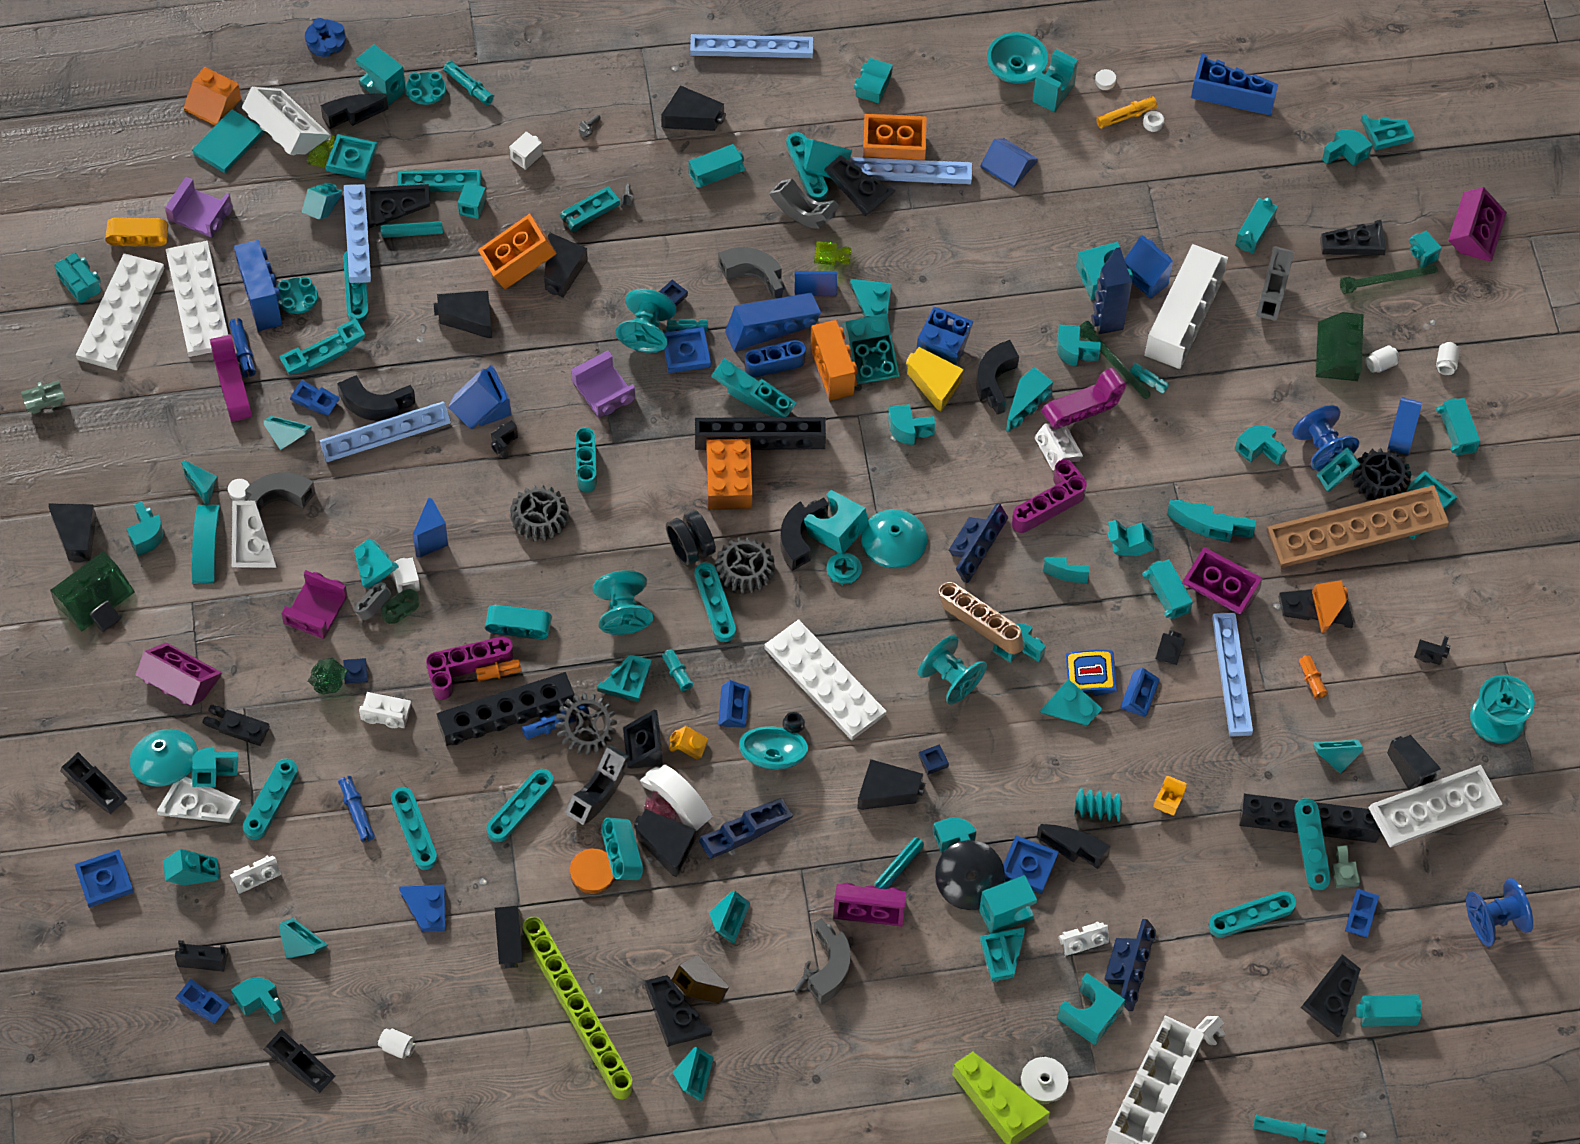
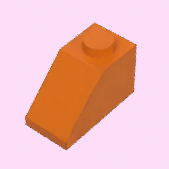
[1312,580,1348,633]

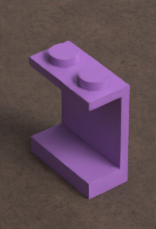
[165,177,233,238]
[571,351,636,418]

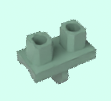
[21,380,66,414]

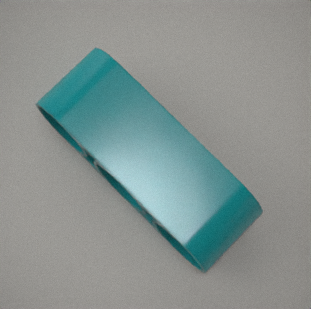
[575,427,597,493]
[484,605,552,640]
[601,818,643,881]

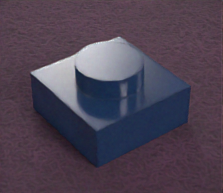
[659,280,688,306]
[343,658,368,684]
[918,744,949,775]

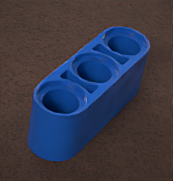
[745,340,806,377]
[1387,397,1422,456]

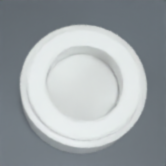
[1095,69,1116,90]
[1143,111,1164,132]
[228,479,249,501]

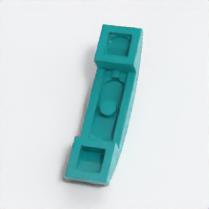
[279,318,366,375]
[192,505,220,584]

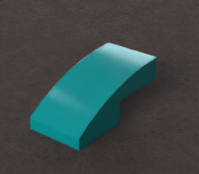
[1043,557,1090,584]

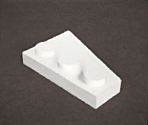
[232,500,277,568]
[157,777,241,823]

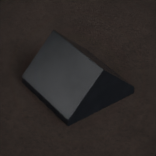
[623,709,663,769]

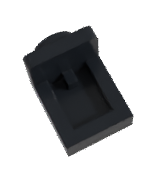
[490,420,518,459]
[1155,630,1185,665]
[1414,636,1451,665]

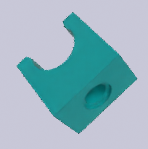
[356,44,406,106]
[1033,49,1078,113]
[1076,241,1133,300]
[804,490,869,554]
[979,875,1037,934]
[1057,973,1125,1046]

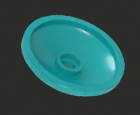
[987,32,1048,84]
[861,509,927,568]
[739,727,808,770]
[130,729,198,786]

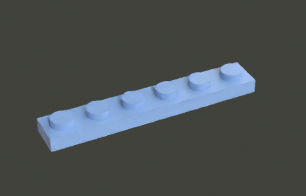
[690,34,813,58]
[850,157,972,184]
[344,184,371,283]
[319,401,451,462]
[1212,613,1253,737]

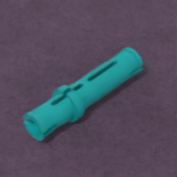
[444,60,494,106]
[1253,1114,1327,1144]

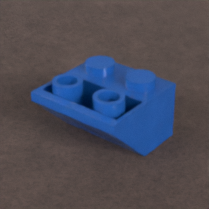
[1124,235,1173,299]
[917,306,973,366]

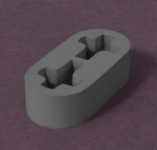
[355,582,391,620]

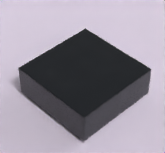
[89,600,121,632]

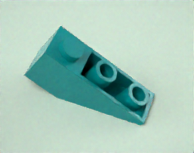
[1006,367,1053,432]

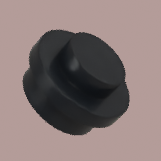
[782,712,805,733]

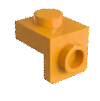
[669,726,708,760]
[1153,776,1187,816]

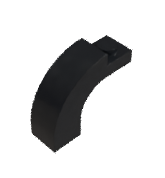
[976,340,1019,415]
[337,375,416,421]
[780,497,829,571]
[565,745,630,825]

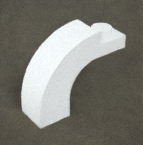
[640,765,713,831]

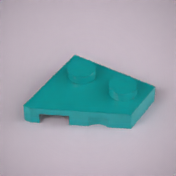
[1360,114,1415,151]
[850,279,891,318]
[354,539,399,588]
[597,654,652,702]
[1040,679,1103,726]
[980,927,1025,982]

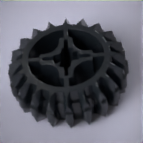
[1352,448,1412,500]

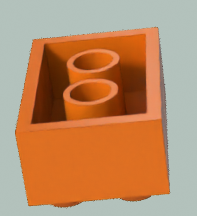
[863,114,927,160]
[478,214,557,290]
[810,320,858,401]
[706,439,752,509]

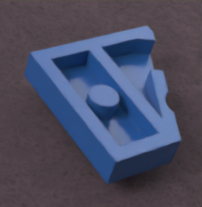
[399,885,445,932]

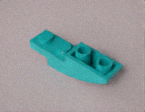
[711,358,797,417]
[1167,500,1256,543]

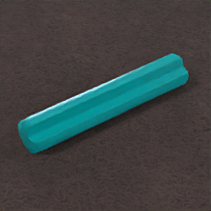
[381,221,443,238]
[874,837,924,889]

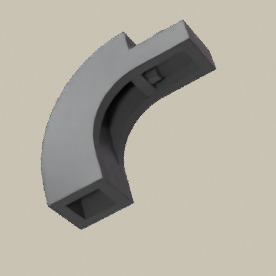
[769,178,839,229]
[1256,246,1295,321]
[718,247,785,299]
[245,472,315,512]
[808,918,850,1005]

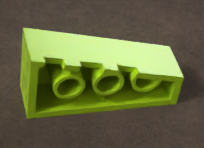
[952,1051,1050,1144]

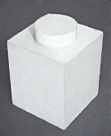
[509,132,542,170]
[392,557,420,596]

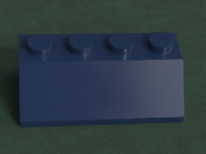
[1091,247,1132,334]

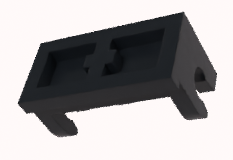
[175,940,229,972]

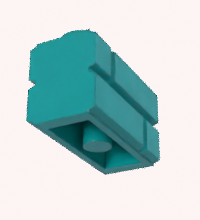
[54,253,101,303]

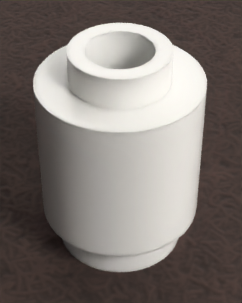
[1436,342,1461,375]
[1366,345,1399,373]
[378,1029,415,1059]

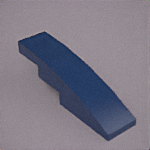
[699,798,793,859]

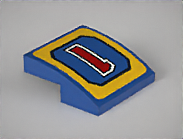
[1066,650,1117,696]

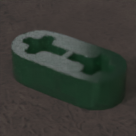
[381,589,420,624]

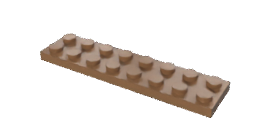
[1266,485,1449,568]

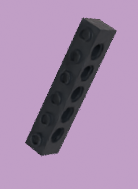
[695,417,826,450]
[436,672,575,746]
[1239,793,1381,843]

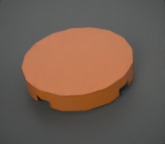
[570,848,615,894]

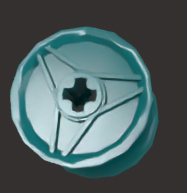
[616,289,676,353]
[592,570,653,635]
[917,634,988,705]
[1470,675,1535,744]

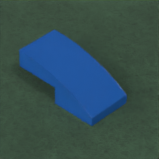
[290,380,340,416]
[1345,889,1379,938]
[175,978,230,1024]

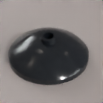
[935,840,1005,910]

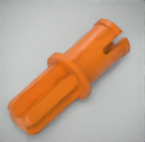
[1299,655,1328,699]
[475,659,521,682]

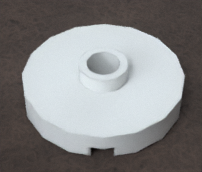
[1020,1057,1068,1104]

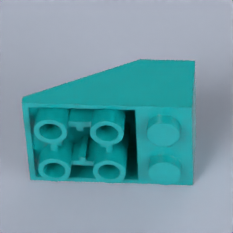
[842,314,899,385]

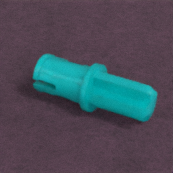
[662,649,694,692]

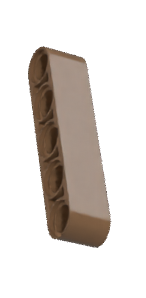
[939,582,1024,654]

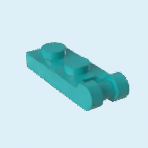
[560,186,620,232]

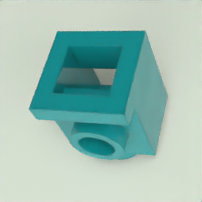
[1409,230,1442,269]

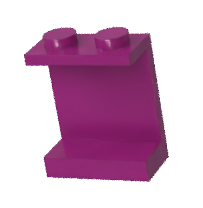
[281,570,348,639]

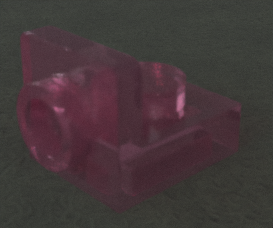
[644,790,678,821]

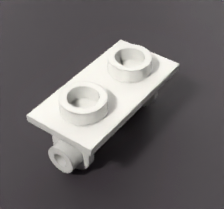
[230,855,281,894]
[1059,922,1109,956]

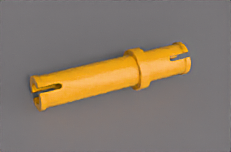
[1096,96,1157,129]

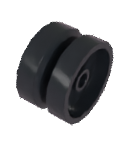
[666,509,716,566]

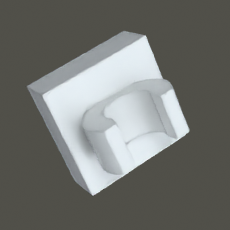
[1195,1016,1225,1045]

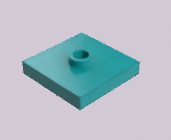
[325,134,378,180]

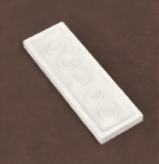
[166,241,228,357]
[76,254,164,370]
[764,620,886,740]
[1368,765,1502,848]

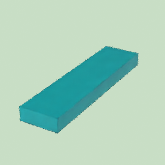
[397,169,481,192]

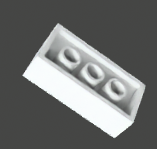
[242,87,330,155]

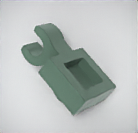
[1331,845,1360,889]

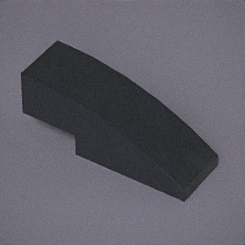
[320,93,389,129]
[60,752,128,815]
[1036,824,1111,869]
[263,1029,336,1094]

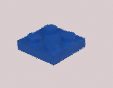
[664,327,711,373]
[1003,835,1059,894]
[74,849,134,908]

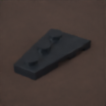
[824,155,896,216]
[366,184,430,229]
[1320,219,1386,255]
[1278,586,1353,628]
[1300,954,1361,1038]
[644,975,713,1047]

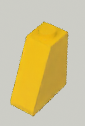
[906,347,964,412]

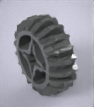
[510,485,569,542]
[715,536,775,595]
[555,693,617,755]

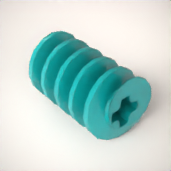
[1074,788,1122,822]

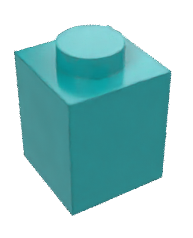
[458,182,487,219]

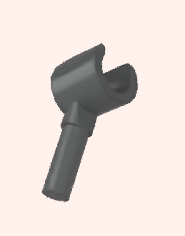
[578,114,601,138]
[620,184,634,209]
[793,961,818,993]

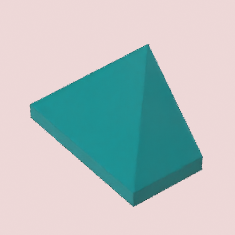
[264,416,312,450]
[1316,447,1360,492]
[181,460,217,504]
[1313,740,1363,774]
[709,891,750,943]
[278,918,328,959]
[673,1047,714,1101]

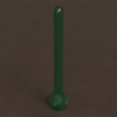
[1340,265,1438,294]
[1080,321,1150,399]

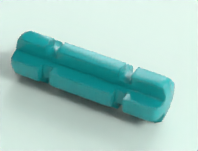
[667,319,708,332]
[1130,363,1169,393]

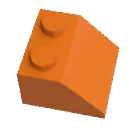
[183,67,241,125]

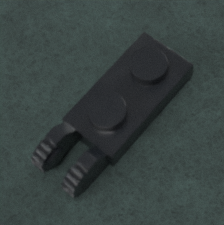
[203,704,270,746]

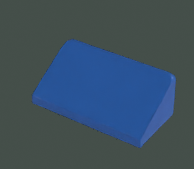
[794,271,837,296]
[1120,668,1160,717]
[718,680,749,728]

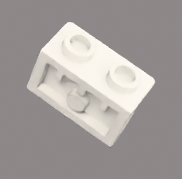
[1035,423,1083,470]
[359,692,412,728]

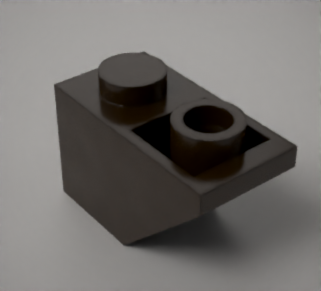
[671,955,729,1004]

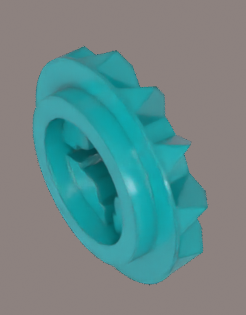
[827,553,862,585]

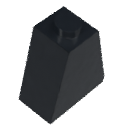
[661,85,726,131]
[544,232,588,298]
[434,291,492,338]
[49,503,96,563]
[1387,735,1441,790]
[857,759,926,810]
[634,809,696,877]
[494,906,523,969]

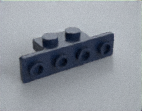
[949,504,1008,583]
[1104,919,1156,1011]

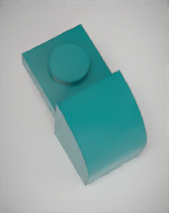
[1322,129,1372,166]
[1056,324,1101,366]
[888,404,936,445]
[1235,425,1287,466]
[126,501,164,556]
[1108,520,1155,556]
[992,623,1046,663]
[192,747,239,787]
[933,818,977,852]
[231,978,283,1024]

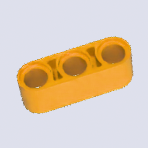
[105,218,168,246]

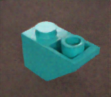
[302,183,343,219]
[163,849,220,885]

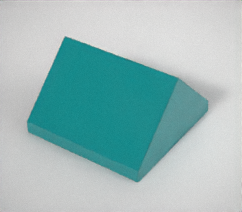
[805,138,852,178]

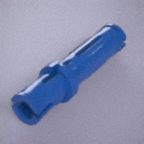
[229,318,256,377]
[522,707,590,740]
[338,776,375,842]

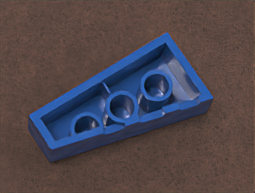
[1191,53,1278,116]
[234,240,282,331]
[725,293,821,352]

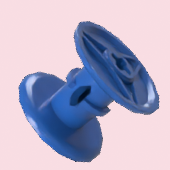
[1292,405,1360,471]
[1466,878,1533,947]

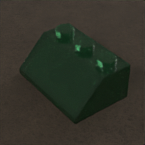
[1315,312,1364,381]
[50,551,135,632]

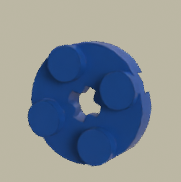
[305,18,346,57]

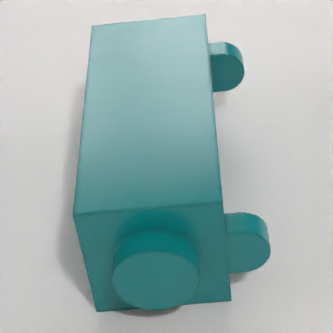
[688,144,745,188]
[1235,198,1278,254]
[1436,398,1480,456]
[1142,559,1193,620]
[1356,994,1422,1027]

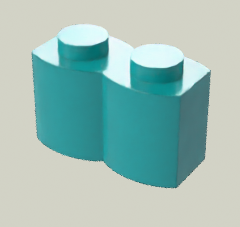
[854,58,893,104]

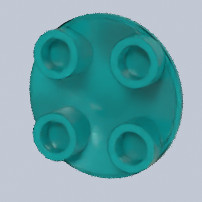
[405,72,446,105]
[277,277,318,314]

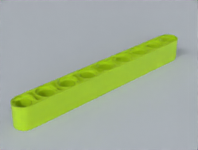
[523,917,633,1100]

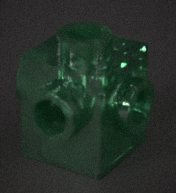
[307,658,348,695]

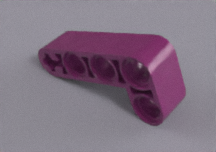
[209,334,252,422]
[1041,368,1127,429]
[1011,460,1087,533]
[426,637,513,700]

